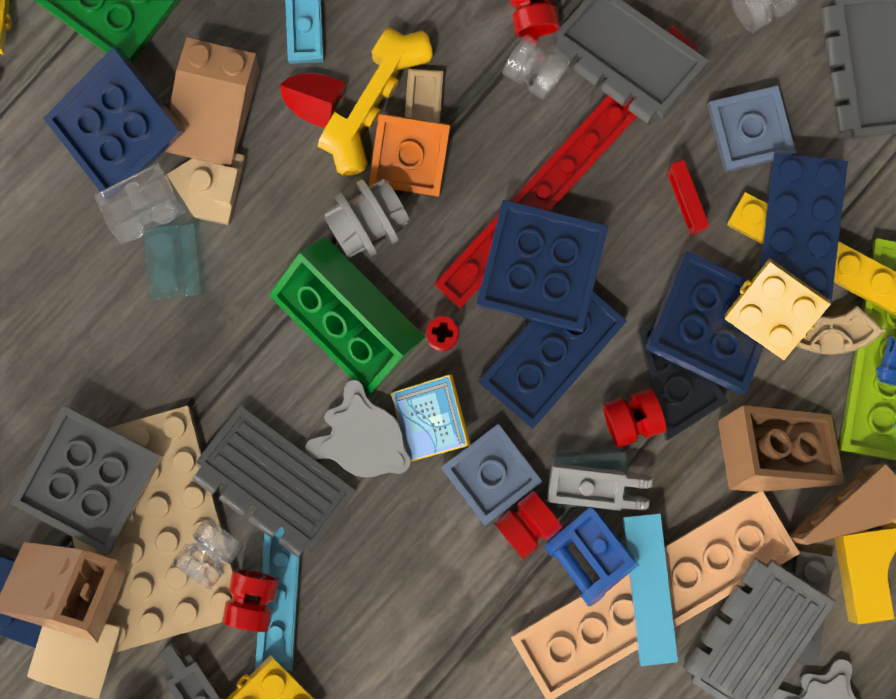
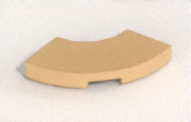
[796,306,885,355]

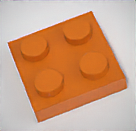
[369,113,450,197]

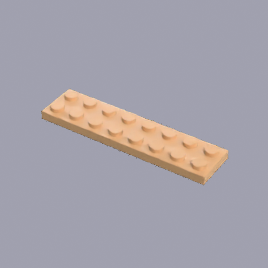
[510,492,800,699]

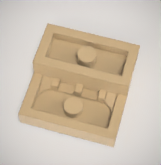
[27,622,121,699]

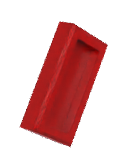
[666,160,709,236]

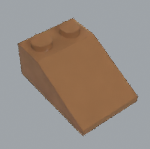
[165,37,260,168]
[718,405,845,492]
[789,464,896,545]

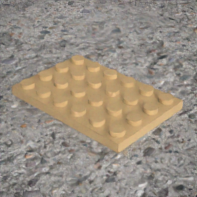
[72,406,234,654]

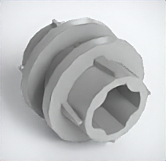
[323,179,409,257]

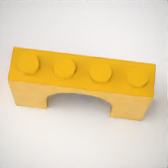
[834,521,896,625]

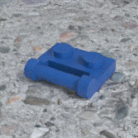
[545,507,639,606]

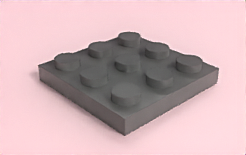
[10,405,163,555]

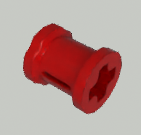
[426,316,459,351]

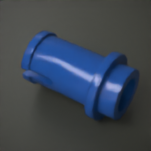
[875,337,896,386]

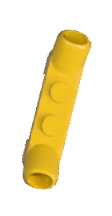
[318,26,433,176]

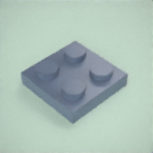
[707,86,796,173]
[441,424,542,526]

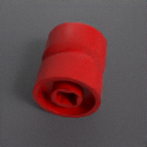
[510,0,560,38]
[602,388,666,448]
[494,491,563,560]
[221,569,280,632]

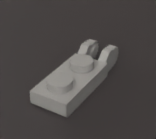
[547,463,653,511]

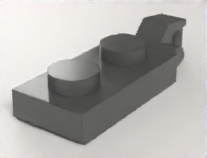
[159,642,223,699]

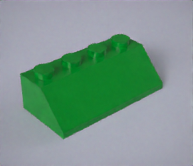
[269,236,425,396]

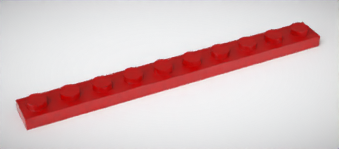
[434,26,699,310]

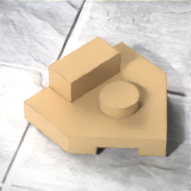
[167,153,245,226]

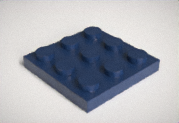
[43,47,185,201]
[476,200,609,333]
[645,251,764,395]

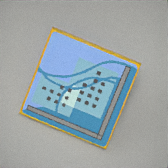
[391,374,471,462]

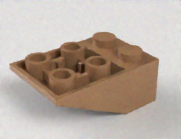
[0,542,126,643]

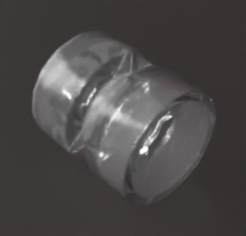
[731,0,798,33]
[502,35,569,101]
[173,519,243,589]

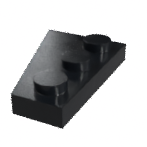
[637,318,728,441]

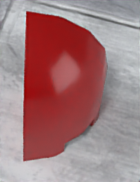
[280,73,346,128]

